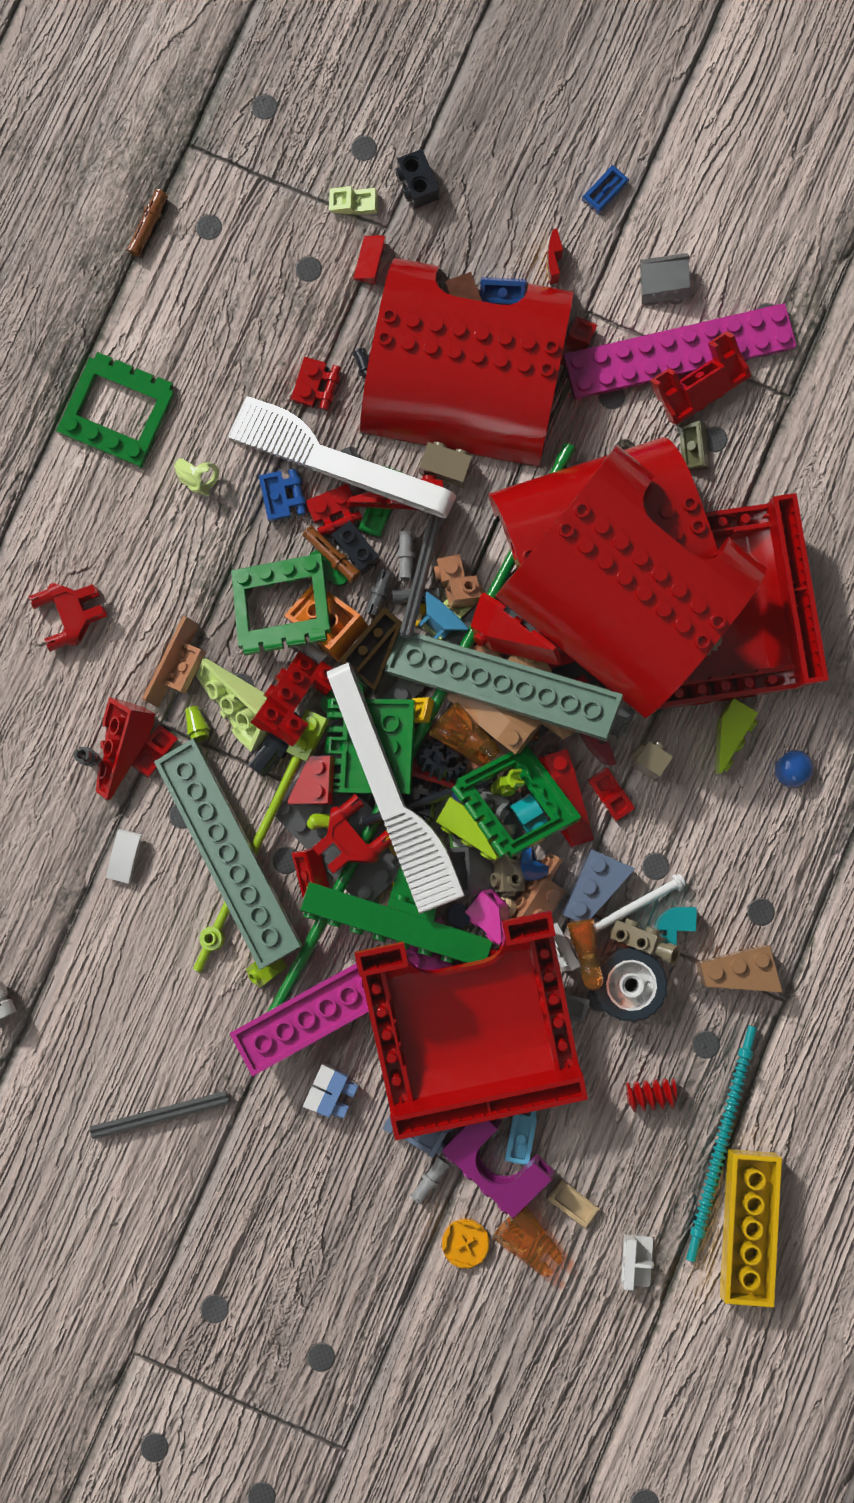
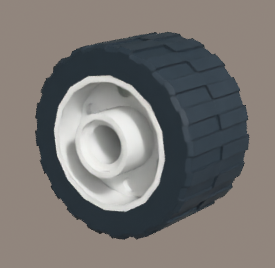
[591,947,668,1022]

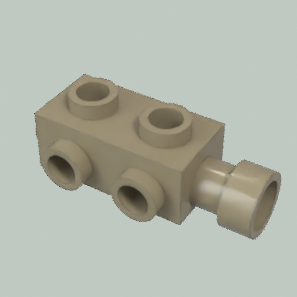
[490,825,526,896]
[610,918,680,964]

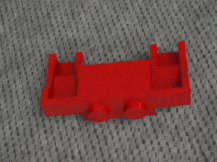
[650,331,752,425]
[250,651,333,747]

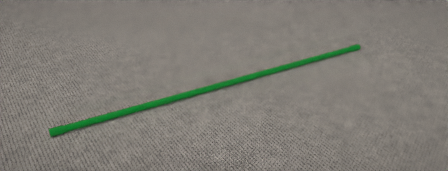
[267,443,577,1012]

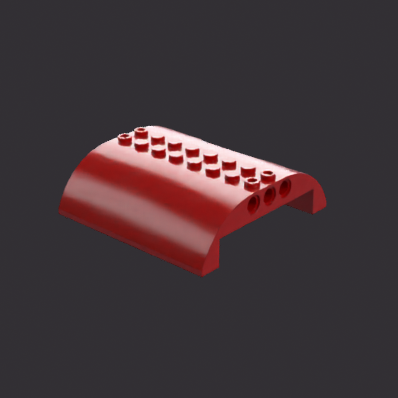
[360,258,574,467]
[488,437,718,670]
[495,445,766,718]
[658,493,829,709]
[354,911,588,1141]

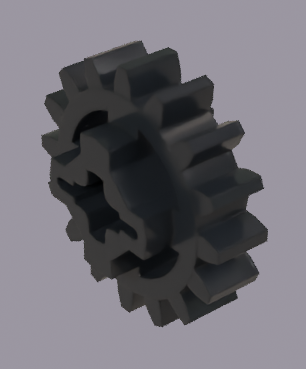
[416,737,468,782]

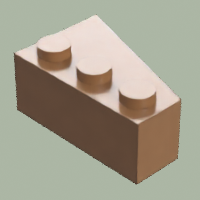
[696,945,782,992]

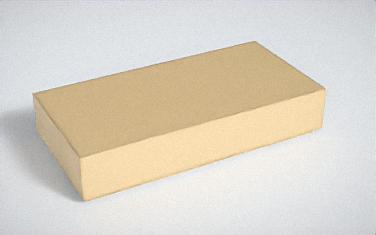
[547,1178,600,1229]

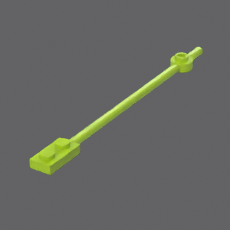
[193,709,329,973]

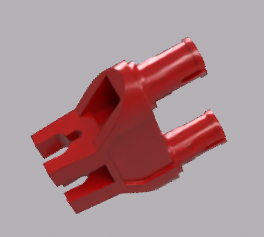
[28,583,108,652]
[312,794,392,874]

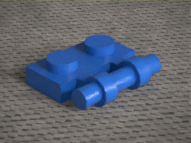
[258,469,307,522]

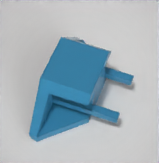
[418,592,469,639]

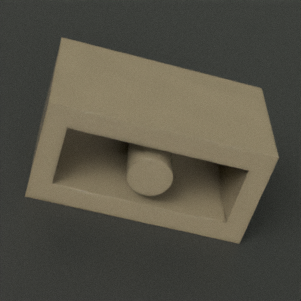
[419,442,472,488]

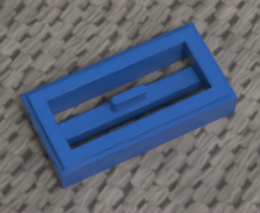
[582,165,629,215]

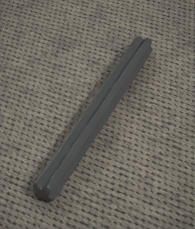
[400,514,442,638]
[90,1091,230,1139]

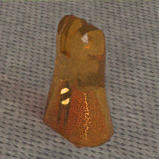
[429,702,501,767]
[567,919,604,990]
[492,1206,565,1278]

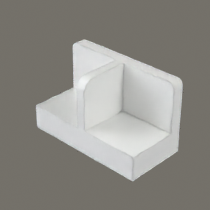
[621,1234,654,1290]

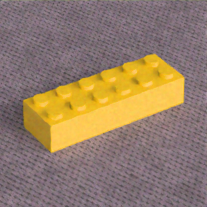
[720,1149,782,1307]

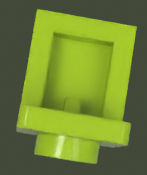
[246,958,288,988]

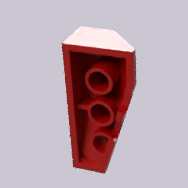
[538,749,594,847]

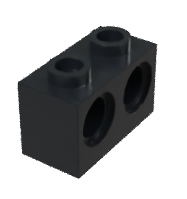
[395,149,439,209]
[332,520,380,576]

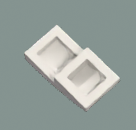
[106,829,142,884]

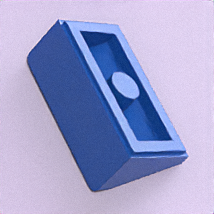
[480,277,526,304]

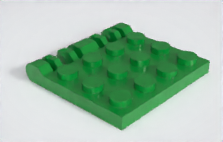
[325,699,416,795]

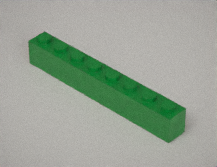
[299,882,492,964]

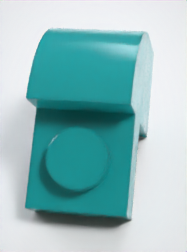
[509,794,548,846]
[655,907,697,945]

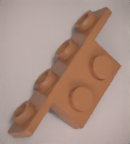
[142,616,206,707]
[510,852,566,919]

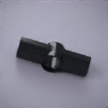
[249,712,302,778]

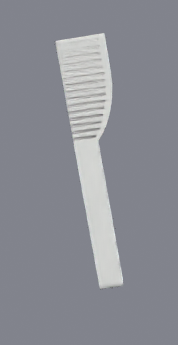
[228,396,456,518]
[327,662,465,914]

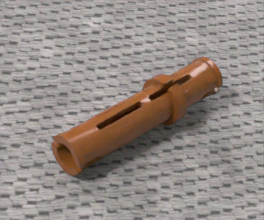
[126,189,169,257]
[302,526,361,583]

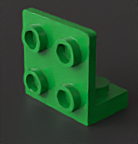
[387,864,436,921]

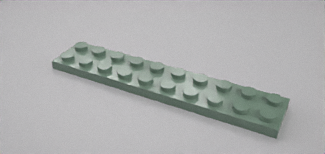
[384,632,624,741]
[154,738,303,970]

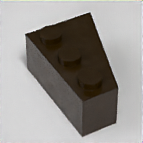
[339,607,402,694]

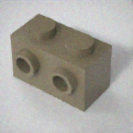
[630,741,673,780]

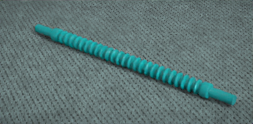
[686,1025,757,1262]

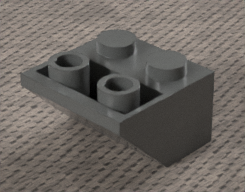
[446,846,495,895]

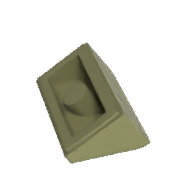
[679,421,711,471]

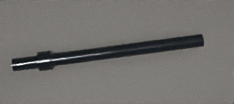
[361,775,498,827]

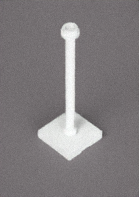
[554,874,686,971]

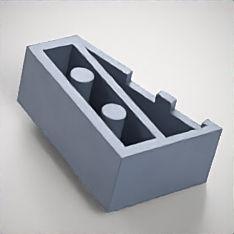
[561,849,635,925]

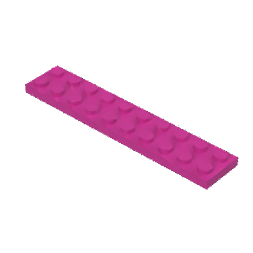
[564,303,796,400]
[229,917,458,1076]

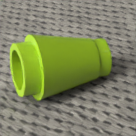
[185,706,210,742]

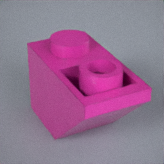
[465,889,509,945]

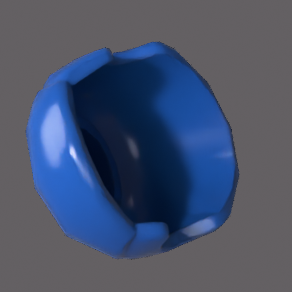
[775,750,814,787]

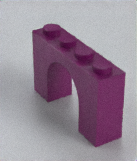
[442,1119,555,1218]

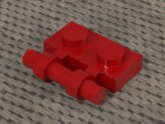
[291,356,341,411]
[306,483,363,536]

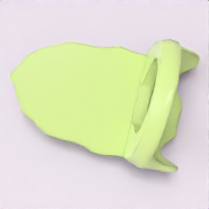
[174,458,219,496]

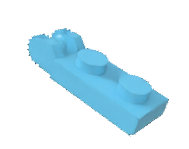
[504,1111,537,1165]

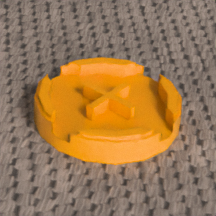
[442,1218,489,1269]

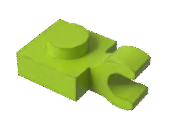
[490,769,524,796]

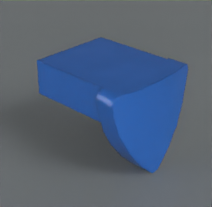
[520,846,549,882]

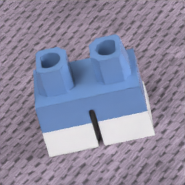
[303,1062,358,1118]

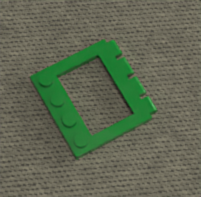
[56,352,174,468]
[231,553,332,656]
[452,745,581,859]

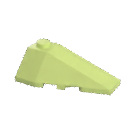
[196,658,270,752]

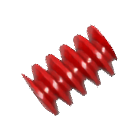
[626,1078,677,1112]

